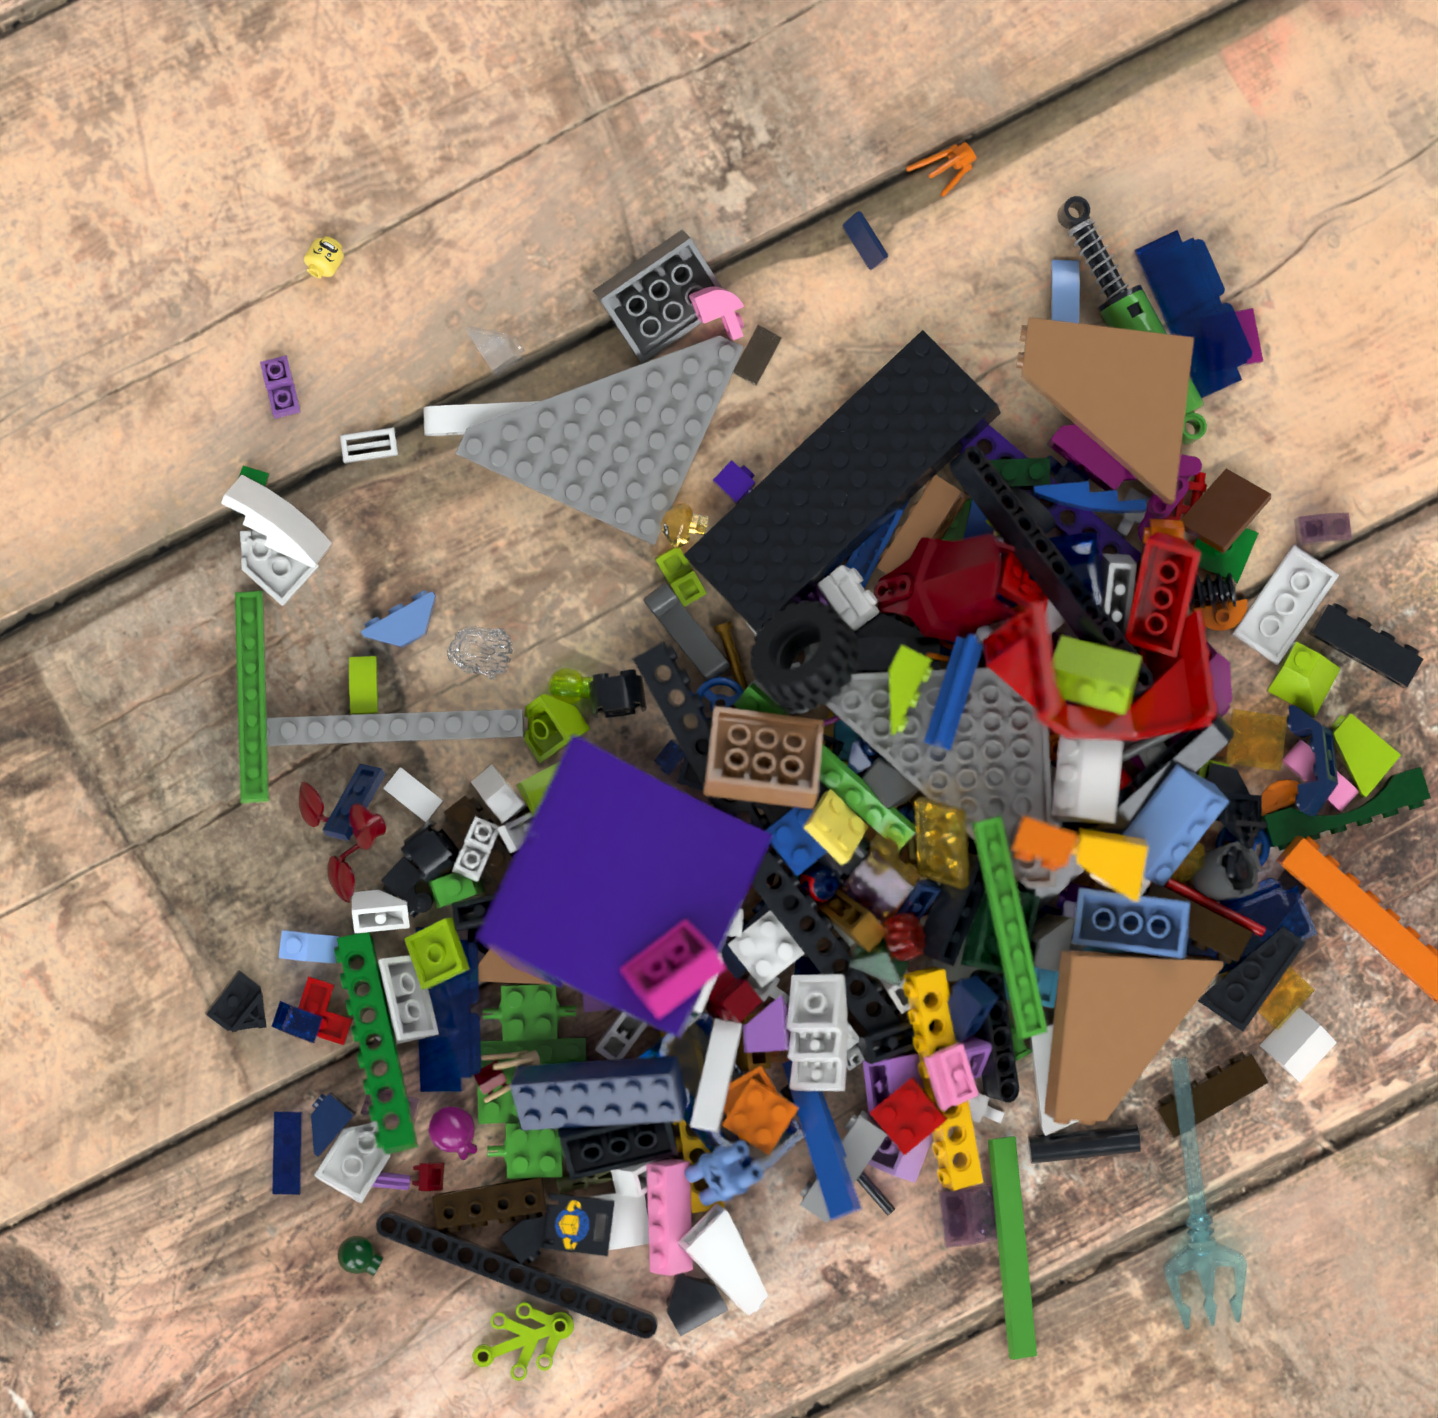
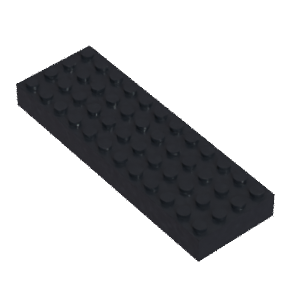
[684,330,1001,633]

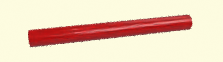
[1164,878,1266,937]

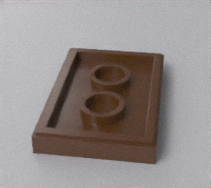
[1180,468,1271,554]

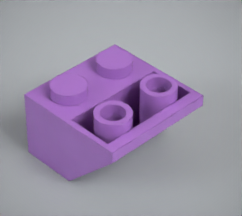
[863,1052,924,1115]

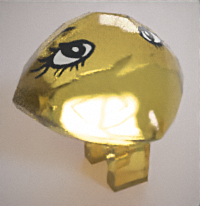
[661,503,709,549]

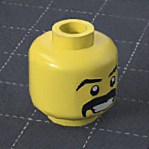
[304,236,344,278]

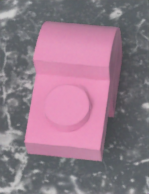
[689,287,744,340]

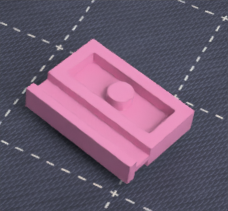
[924,1043,978,1110]

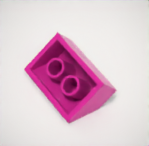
[619,919,725,1019]

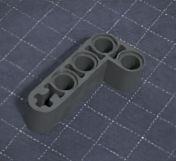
[643,582,731,681]

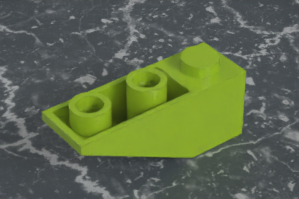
[888,645,933,736]

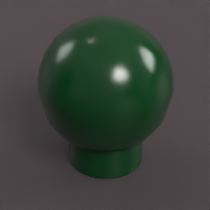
[337,1236,383,1276]

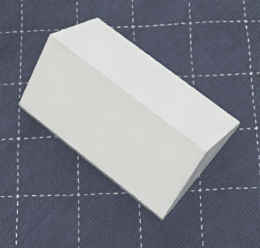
[378,955,439,1044]

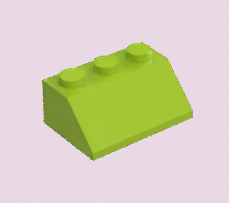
[1053,635,1142,715]

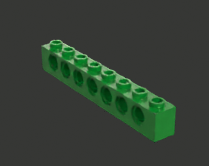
[334,932,419,1155]

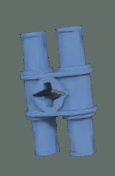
[685,1141,763,1206]

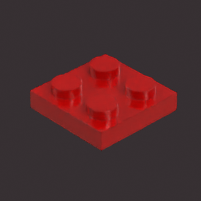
[869,1077,948,1155]

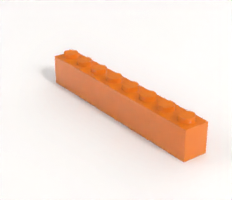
[1276,836,1438,1004]

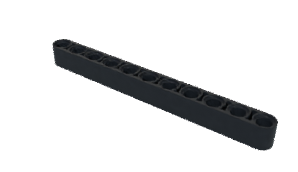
[950,446,1154,700]
[1016,712,1234,924]
[376,1211,658,1339]

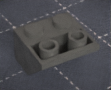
[1026,913,1076,972]

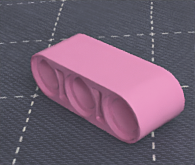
[1282,740,1359,813]

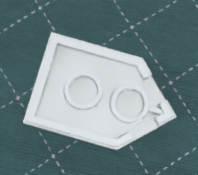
[240,531,319,606]
[314,1121,390,1203]

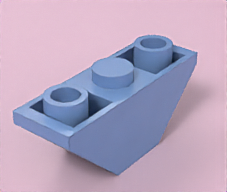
[361,590,437,648]

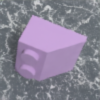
[868,1133,933,1183]

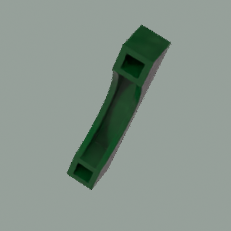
[1262,767,1431,851]

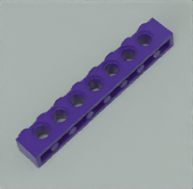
[959,425,1141,566]

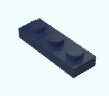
[322,764,386,841]

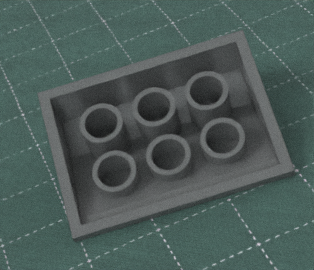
[593,230,722,363]

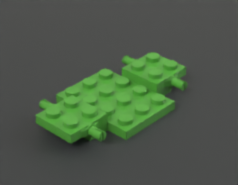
[476,984,587,1179]

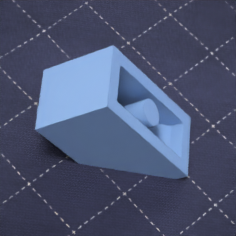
[279,930,340,964]

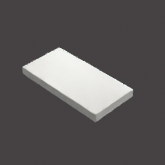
[1232,544,1339,665]

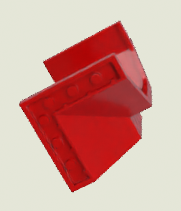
[983,602,1217,741]

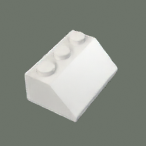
[1051,735,1124,824]

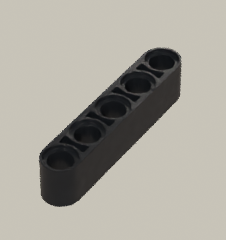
[969,969,1019,1103]

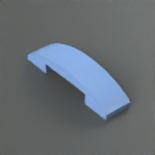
[1051,260,1080,323]

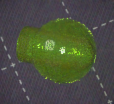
[548,668,593,705]

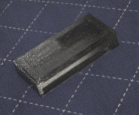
[732,325,782,386]

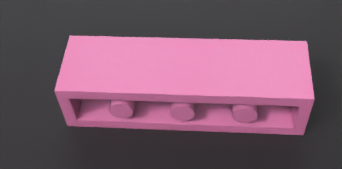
[647,1158,693,1276]

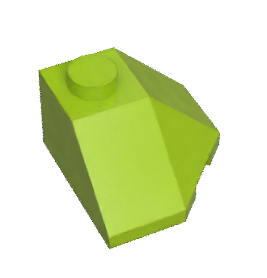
[525,693,590,764]

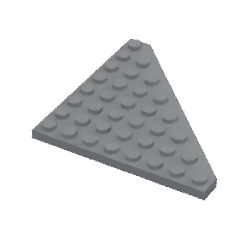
[455,335,744,545]
[825,668,1056,888]

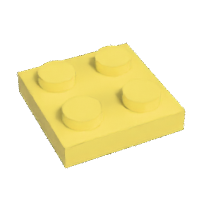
[804,789,869,865]

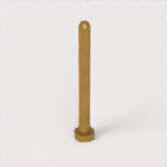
[714,621,748,691]

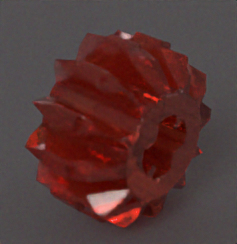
[884,913,926,961]

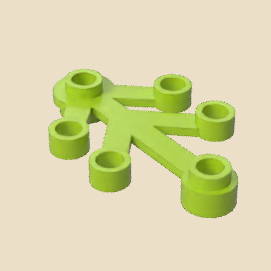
[472,1302,574,1381]

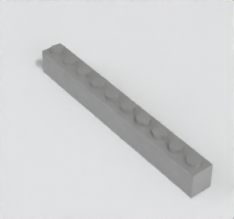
[267,709,524,746]

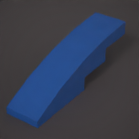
[1031,482,1147,514]

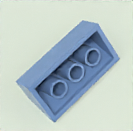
[1123,764,1229,887]
[1072,888,1190,959]

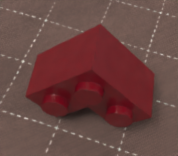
[706,963,762,1023]

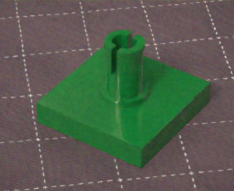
[1193,528,1259,584]

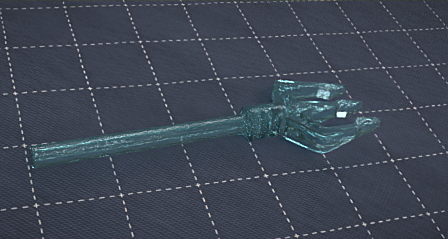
[1163,1057,1247,1330]

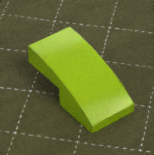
[654,544,707,607]
[349,656,378,715]

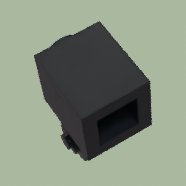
[381,856,433,918]

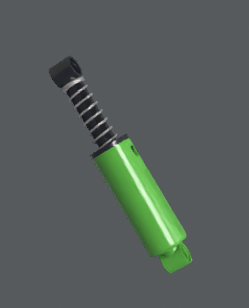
[1057,196,1207,445]

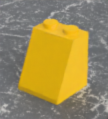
[1071,828,1148,901]

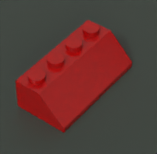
[1125,531,1201,657]

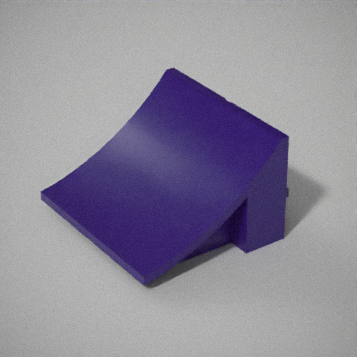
[477,735,773,1038]

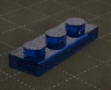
[272,1111,303,1195]

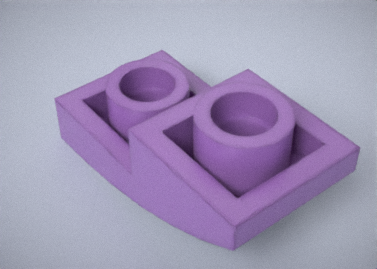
[260,356,301,419]

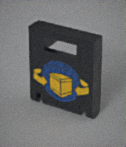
[542,1193,615,1256]

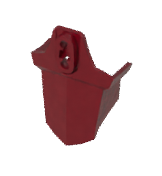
[873,534,1017,642]

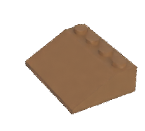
[703,706,824,809]

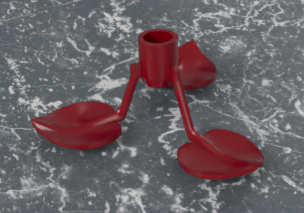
[299,781,386,903]

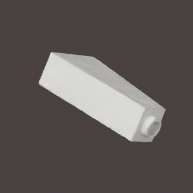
[1030,1019,1079,1136]
[678,1203,768,1316]

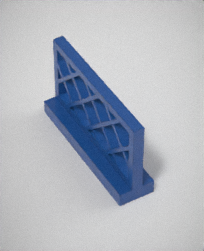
[923,634,983,751]

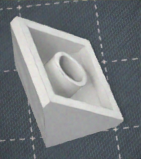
[1259,1005,1337,1083]

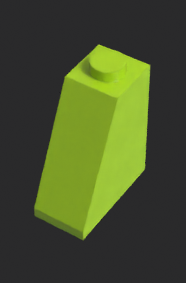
[1330,713,1401,798]

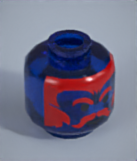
[798,863,839,902]

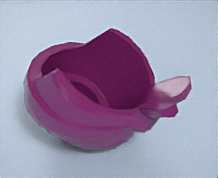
[428,1106,477,1160]

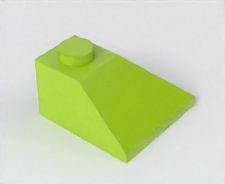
[1267,641,1341,717]

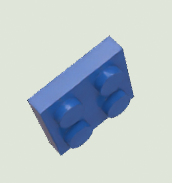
[764,807,828,876]

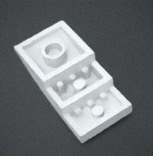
[221,475,332,568]
[786,975,847,1091]

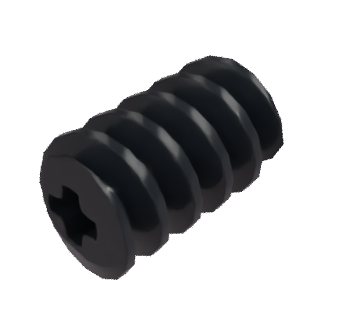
[1189,573,1236,609]

